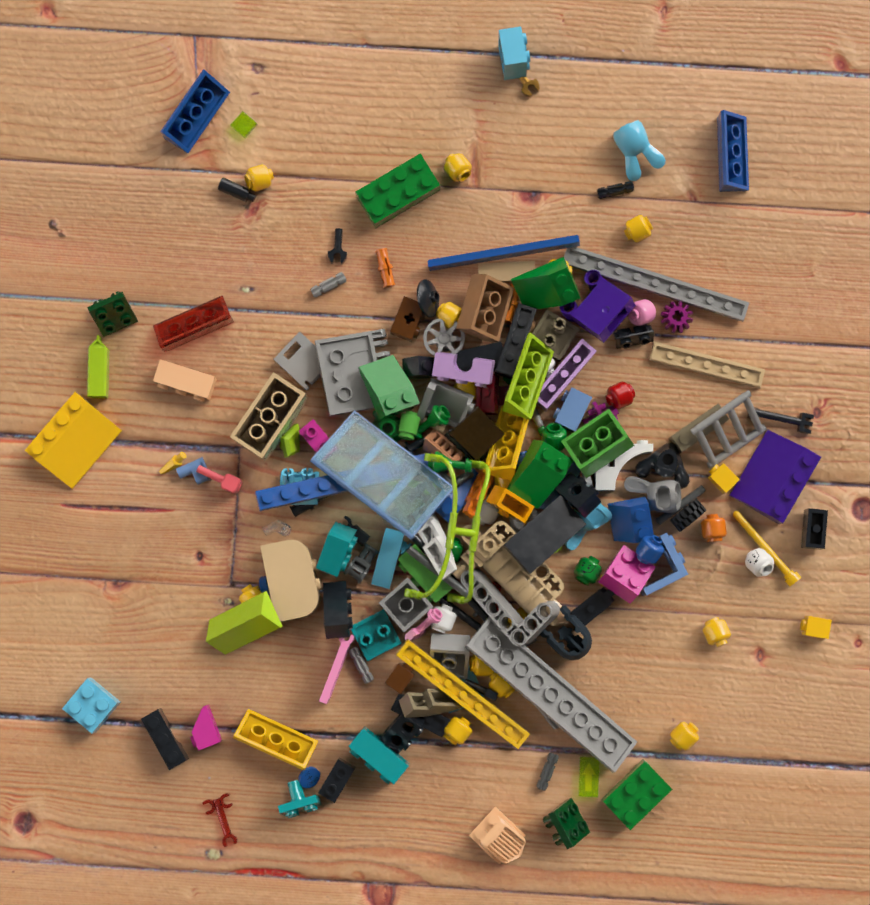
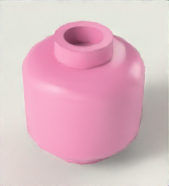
[628,299,656,326]

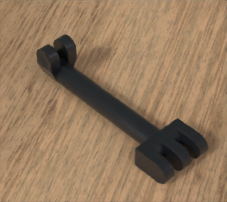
[747,407,814,434]

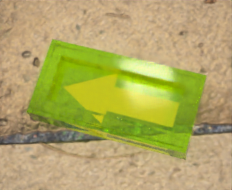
[578,757,599,797]

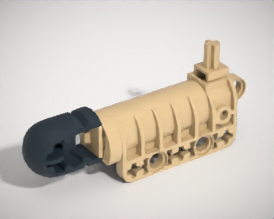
[453,521,592,660]

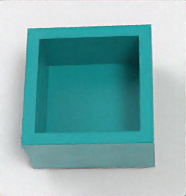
[316,522,358,577]

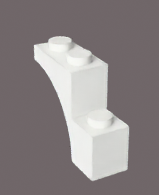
[594,440,653,491]

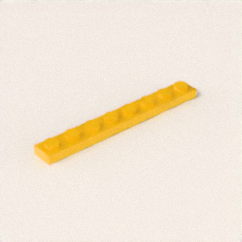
[396,639,530,749]

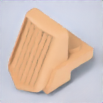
[469,807,526,864]

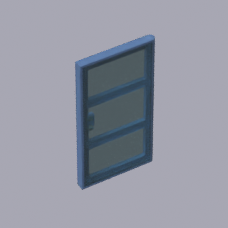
[310,410,453,540]

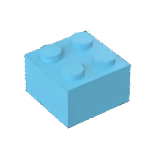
[498,26,530,80]
[62,678,121,734]

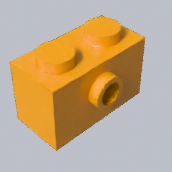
[486,485,535,523]

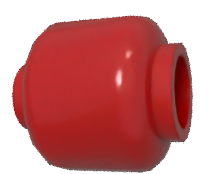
[605,382,635,409]

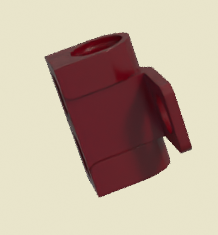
[476,374,510,415]

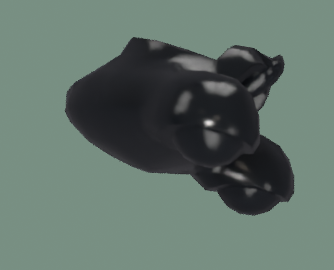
[635,442,690,489]

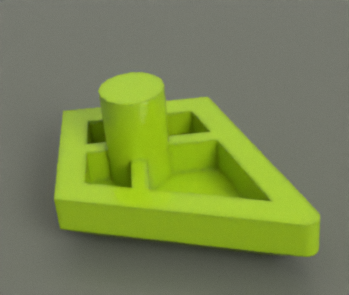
[280,424,300,457]

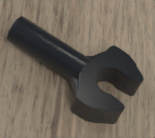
[328,228,347,264]
[465,678,498,701]

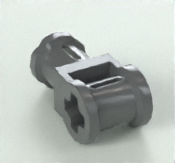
[344,543,379,584]

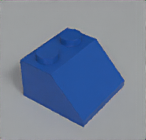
[607,497,654,543]

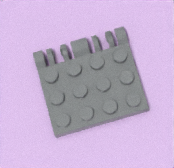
[315,329,391,416]

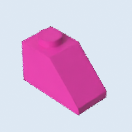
[190,705,222,751]

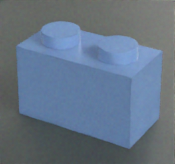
[553,387,592,433]

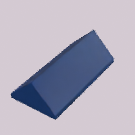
[160,69,230,153]
[717,110,749,192]

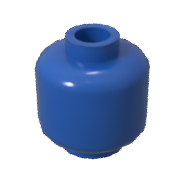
[636,535,665,565]

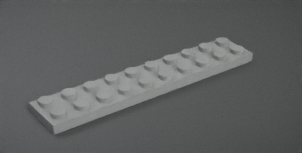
[465,617,637,773]

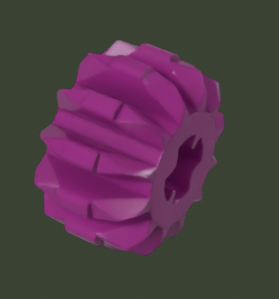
[660,301,693,334]

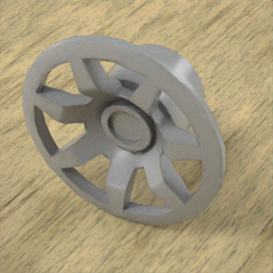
[423,318,465,356]

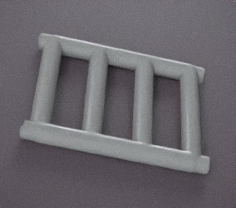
[690,390,767,469]

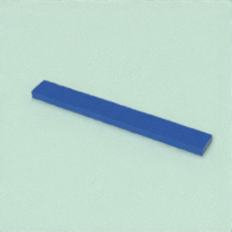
[427,235,580,271]

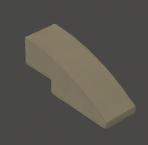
[399,689,462,718]

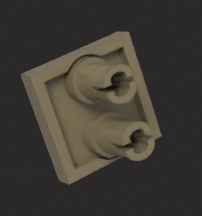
[532,309,580,362]

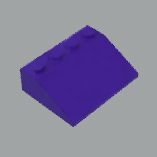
[729,430,821,525]

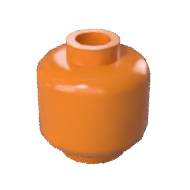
[701,514,727,542]

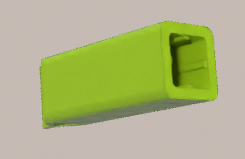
[87,335,109,398]

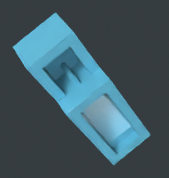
[371,528,404,589]

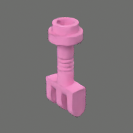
[405,608,442,641]

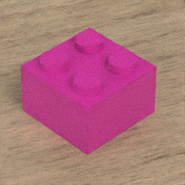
[598,545,656,604]

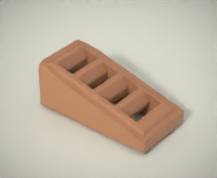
[423,429,465,461]

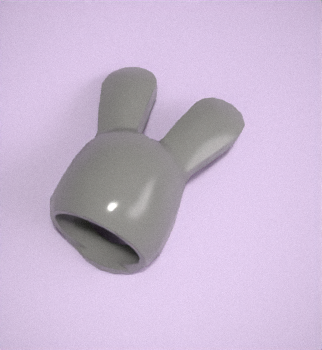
[624,476,681,513]

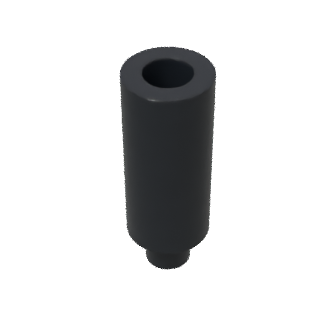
[218,177,256,202]

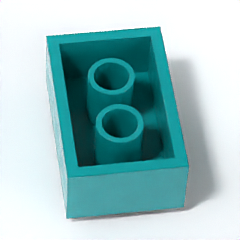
[348,726,410,784]

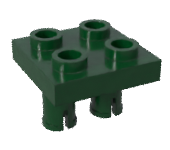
[87,291,138,337]
[543,798,590,849]

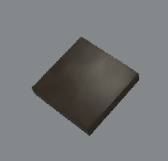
[450,406,505,460]

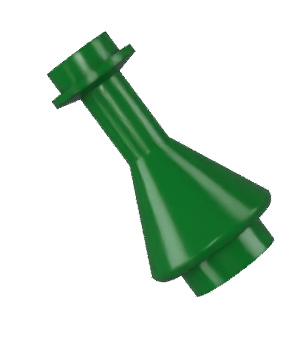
[414,405,451,439]
[428,451,472,474]

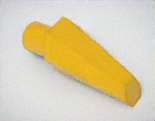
[159,452,186,474]

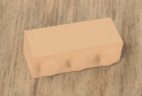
[153,359,217,402]

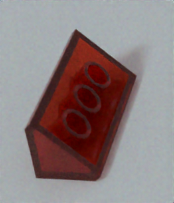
[153,295,234,352]

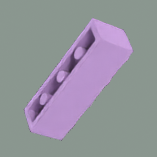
[537,339,596,412]

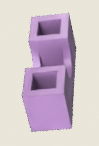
[432,352,495,387]

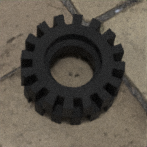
[670,498,706,532]

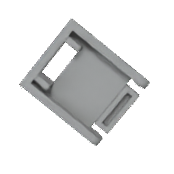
[273,332,321,391]

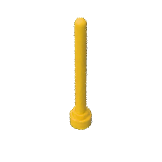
[733,511,801,587]

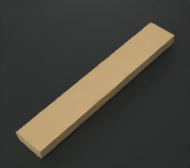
[649,341,765,388]

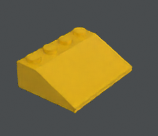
[24,392,122,489]

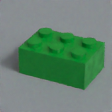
[601,759,673,830]

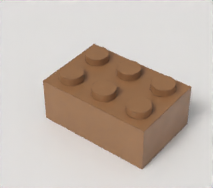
[456,274,514,342]

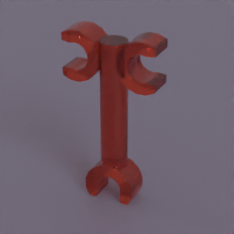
[203,793,238,847]

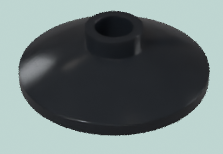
[417,279,440,317]

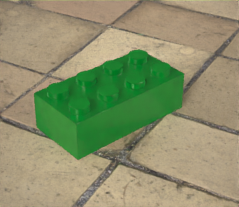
[355,153,440,229]

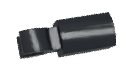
[344,516,371,546]

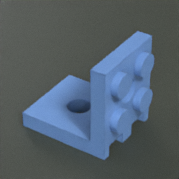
[640,533,688,596]

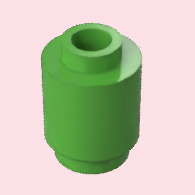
[398,411,420,441]

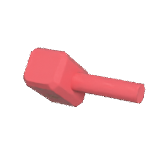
[196,465,243,495]

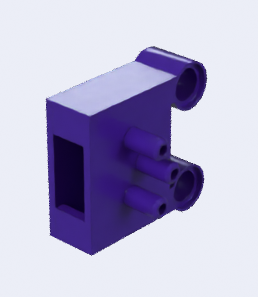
[559,270,636,343]

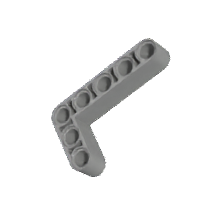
[460,569,560,646]

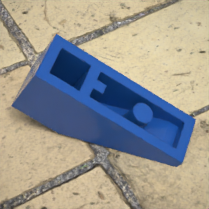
[435,468,478,523]

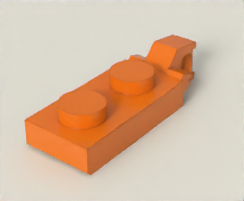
[462,469,495,518]

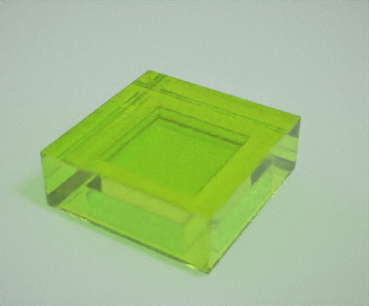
[230,111,257,138]

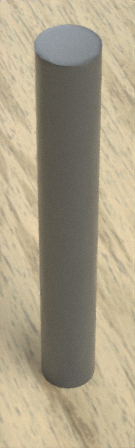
[655,485,706,525]

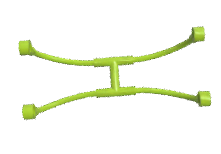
[404,453,490,604]

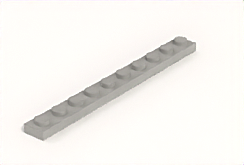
[564,247,749,322]

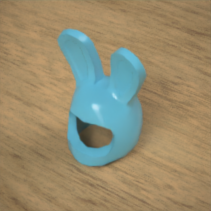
[613,120,666,181]
[565,503,612,550]

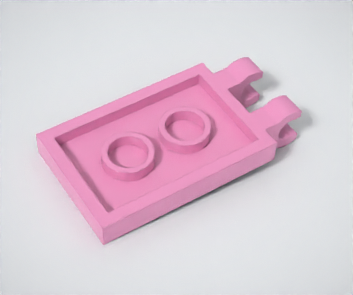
[319,635,354,704]

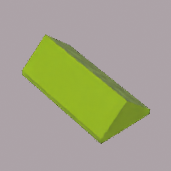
[502,333,554,420]
[206,591,283,655]

